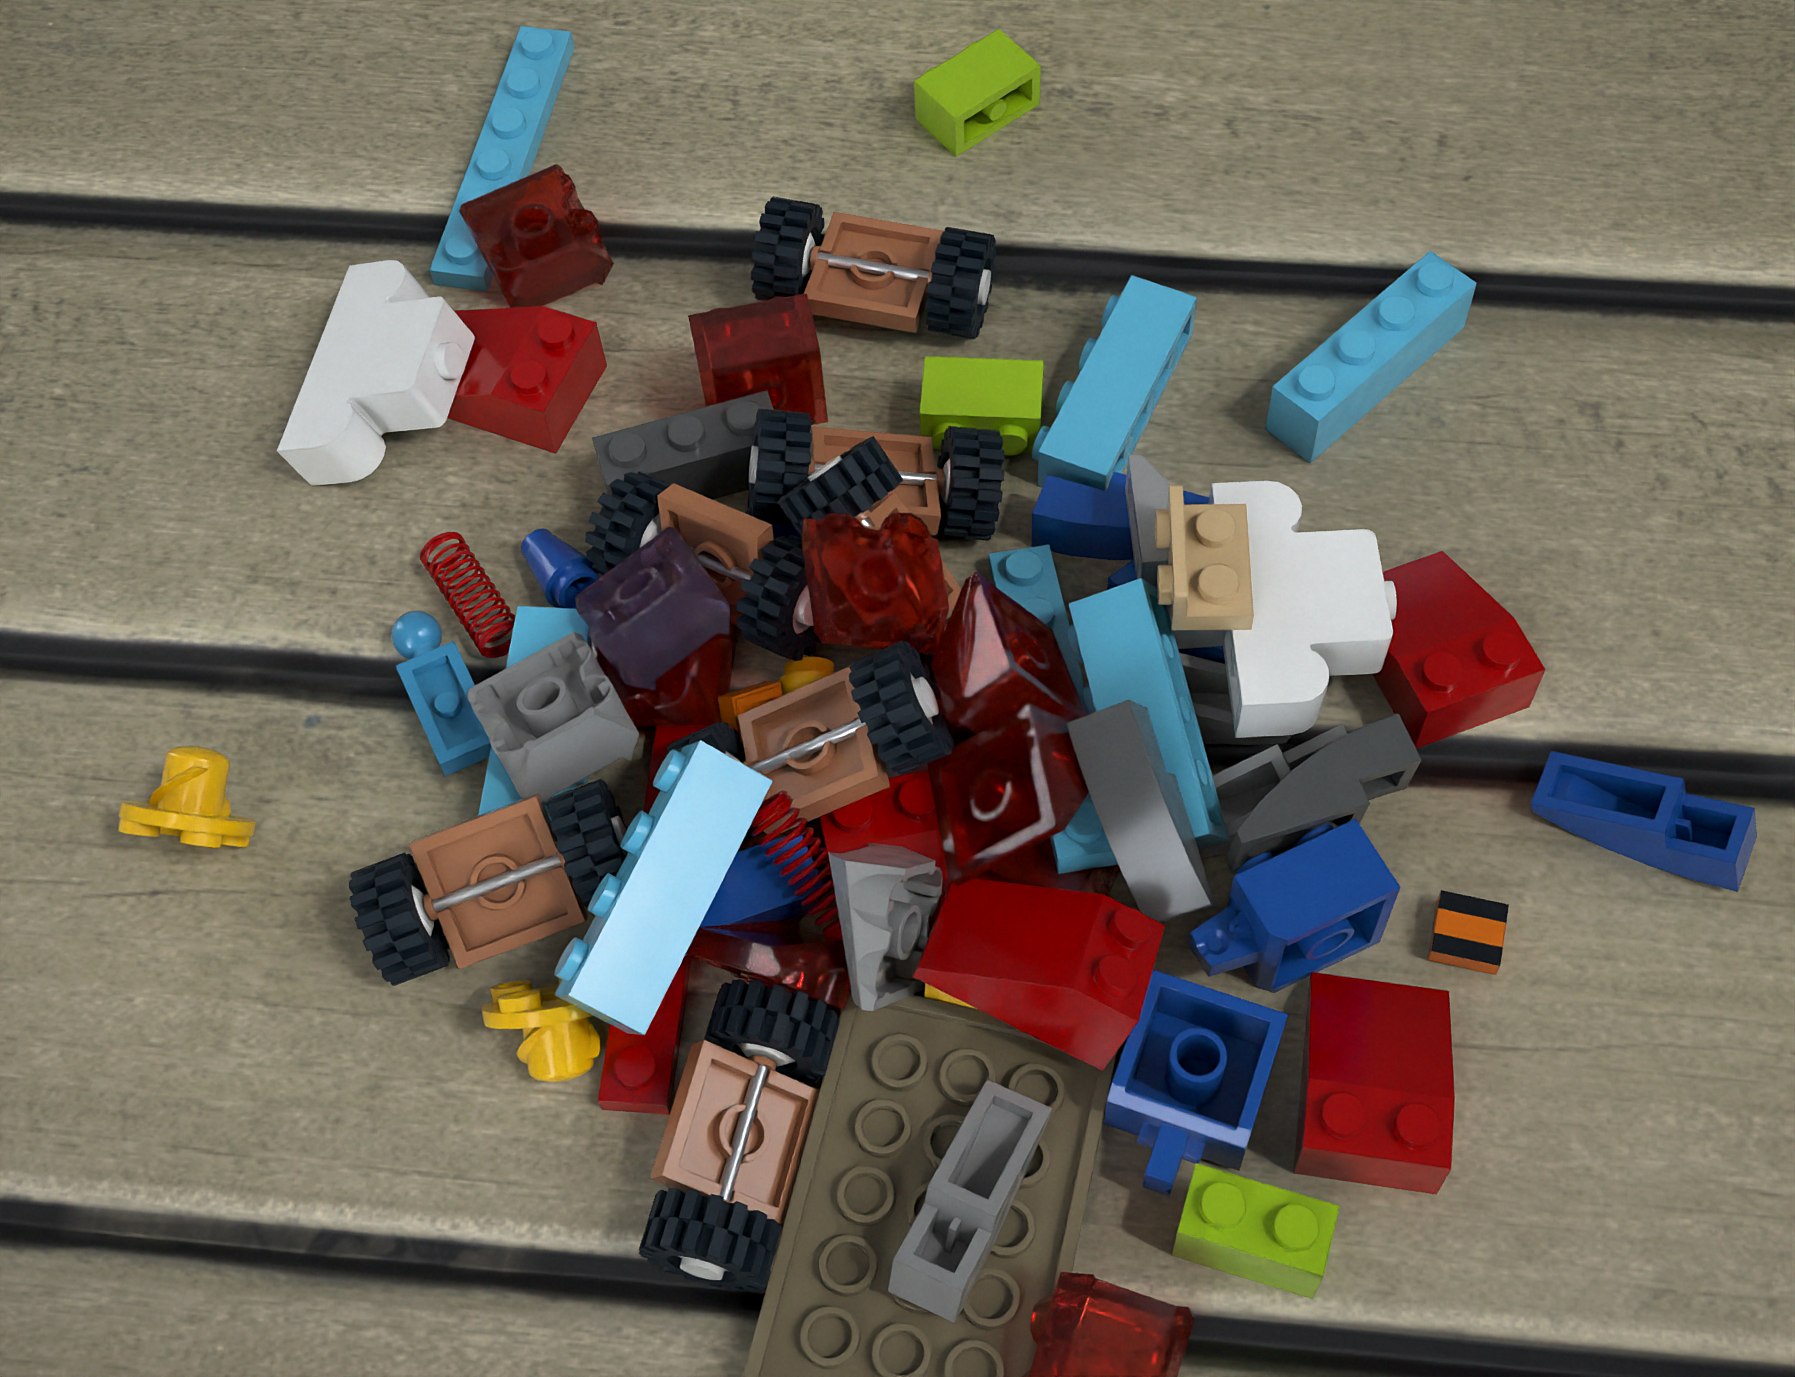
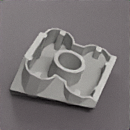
[467,632,639,806]
[828,842,943,1011]

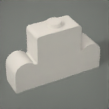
[277,260,475,486]
[1208,481,1397,738]

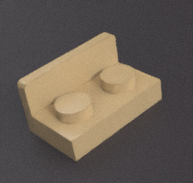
[1155,485,1254,631]

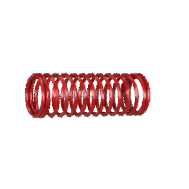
[420,532,515,658]
[749,790,843,943]

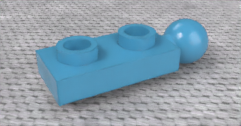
[391,611,491,777]

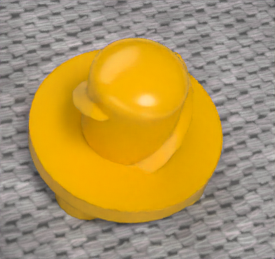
[118,746,256,848]
[482,977,600,1082]

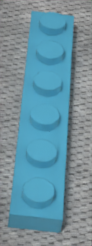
[429,26,575,292]
[989,545,1118,874]

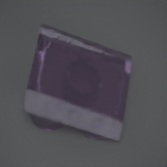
[575,527,730,690]

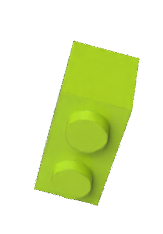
[914,29,1041,157]
[920,356,1044,455]
[1171,1163,1340,1299]

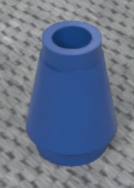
[521,528,602,609]

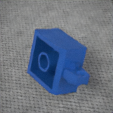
[1189,819,1400,993]
[1104,969,1288,1197]

